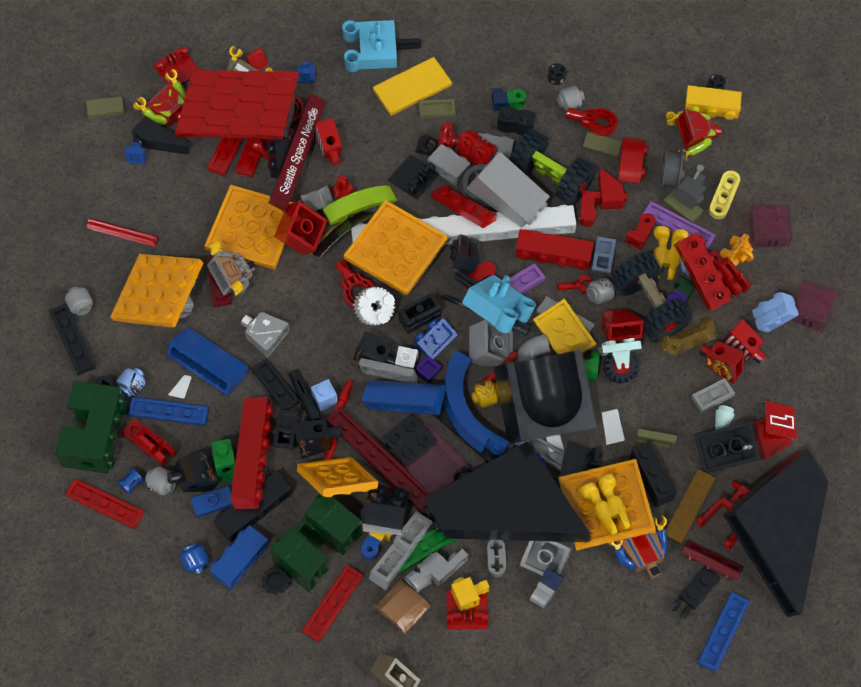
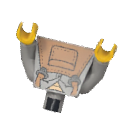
[207,241,255,296]

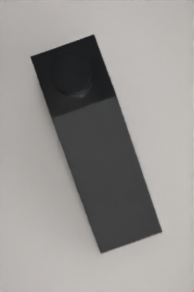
[132,116,189,155]

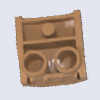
[373,580,431,634]

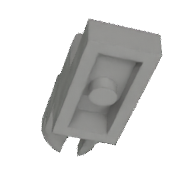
[405,549,468,593]

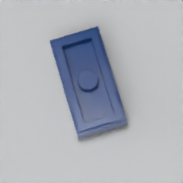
[191,486,232,518]

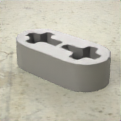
[487,540,506,577]

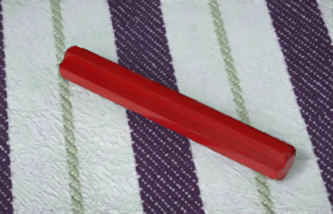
[86,218,158,247]

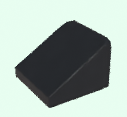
[415,134,438,156]

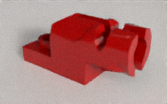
[710,249,751,297]
[121,418,176,465]

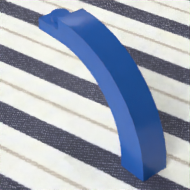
[443,350,510,456]

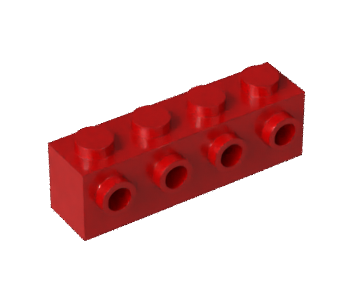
[515,229,594,270]
[674,232,732,312]

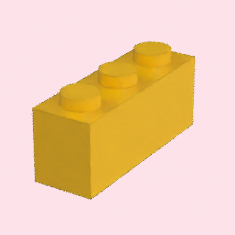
[684,85,742,120]

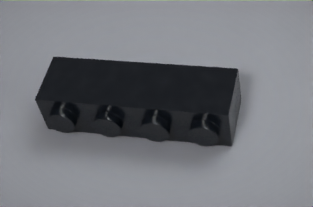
[214,471,293,543]

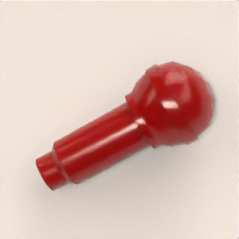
[251,139,269,161]

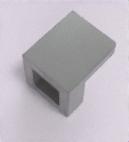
[301,185,334,211]

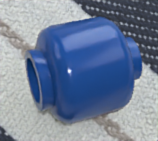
[179,542,209,574]

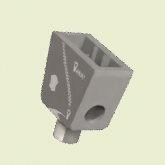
[241,312,289,358]

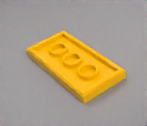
[373,57,452,116]

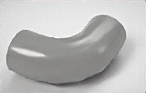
[515,334,550,362]

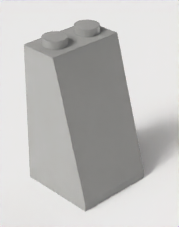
[466,152,550,228]

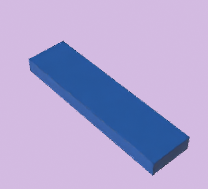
[128,397,209,426]
[697,592,750,673]

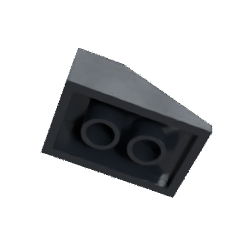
[694,421,765,473]

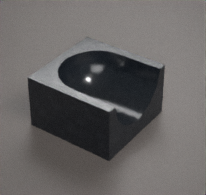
[493,349,597,444]

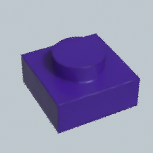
[415,355,442,383]

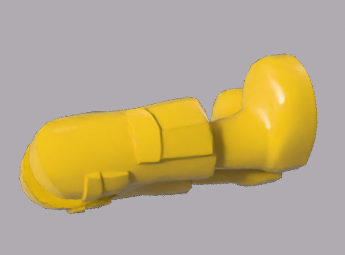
[653,226,689,281]
[580,474,631,535]

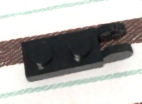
[670,566,720,620]

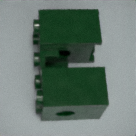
[55,381,128,474]
[271,495,363,592]

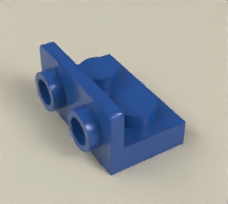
[412,318,458,359]

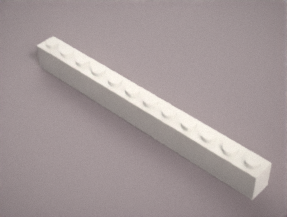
[351,205,576,245]

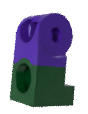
[666,276,695,305]

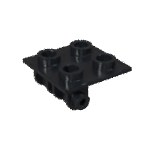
[388,155,439,199]
[382,413,437,467]
[558,443,603,481]

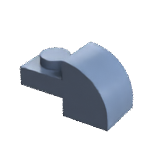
[592,236,616,274]

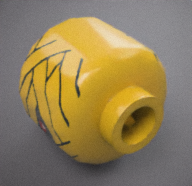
[471,380,499,408]

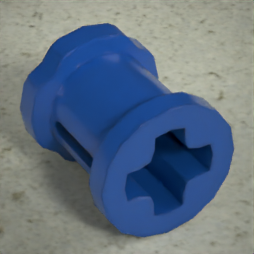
[117,468,144,494]

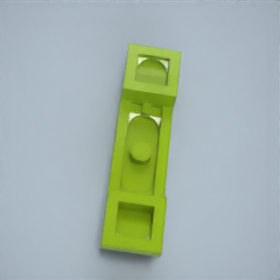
[323,186,397,225]

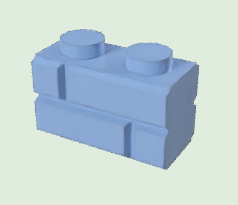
[752,292,799,332]

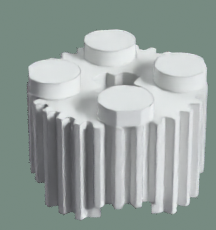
[353,287,395,325]

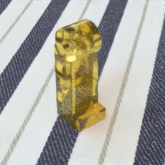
[661,317,718,355]

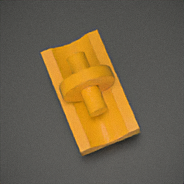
[720,233,754,266]

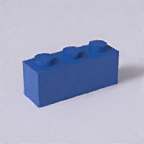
[210,525,269,591]

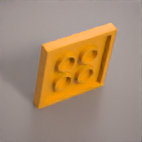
[297,457,378,497]

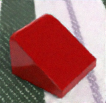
[246,47,268,70]

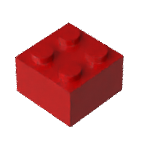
[274,201,328,255]

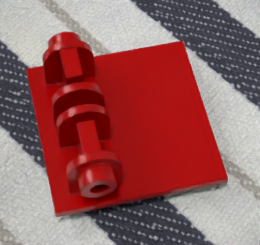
[152,46,200,84]
[457,130,498,166]
[446,590,488,630]

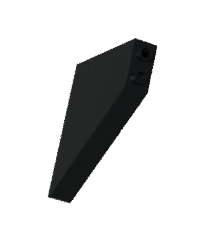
[423,441,591,543]
[723,449,828,617]

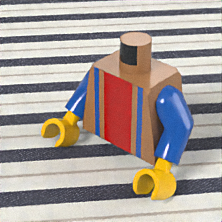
[608,515,668,579]

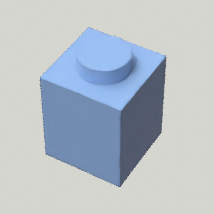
[311,379,337,412]

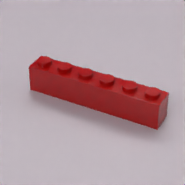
[230,397,274,509]

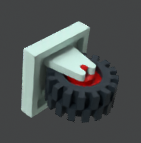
[596,338,642,383]

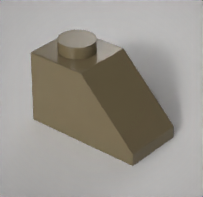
[370,654,421,687]

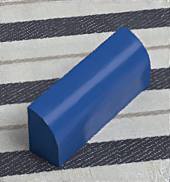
[167,327,249,396]
[361,380,447,415]

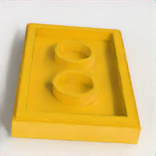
[533,298,597,355]

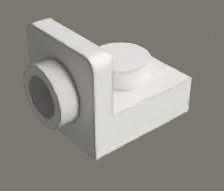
[395,346,419,369]

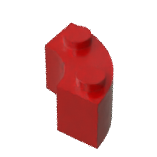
[618,137,648,183]

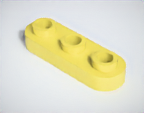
[709,171,740,219]

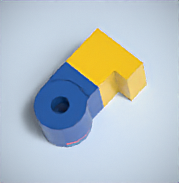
[361,532,394,561]

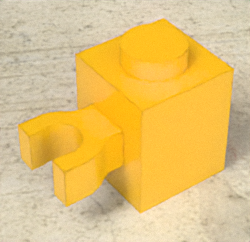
[451,577,490,612]

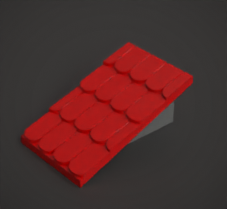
[175,70,299,140]

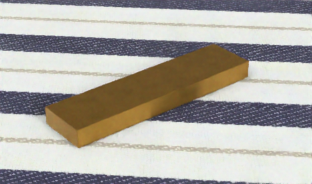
[666,469,716,545]

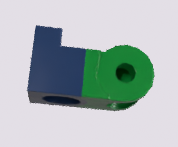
[491,88,526,111]

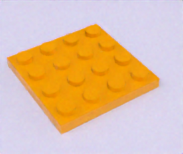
[204,185,293,270]
[343,200,448,296]
[110,254,203,328]
[558,459,656,550]

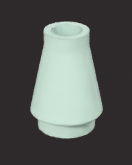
[715,405,735,430]

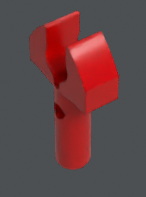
[557,274,592,294]

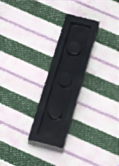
[49,303,96,376]

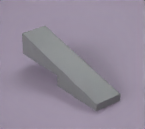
[369,511,433,590]

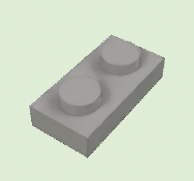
[691,378,735,413]

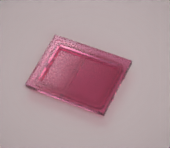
[391,422,469,494]

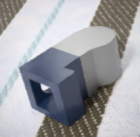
[530,568,565,609]

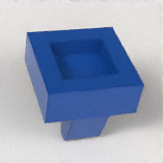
[297,62,316,83]
[125,142,146,165]

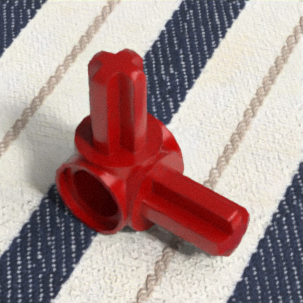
[437,121,461,150]
[331,175,357,215]

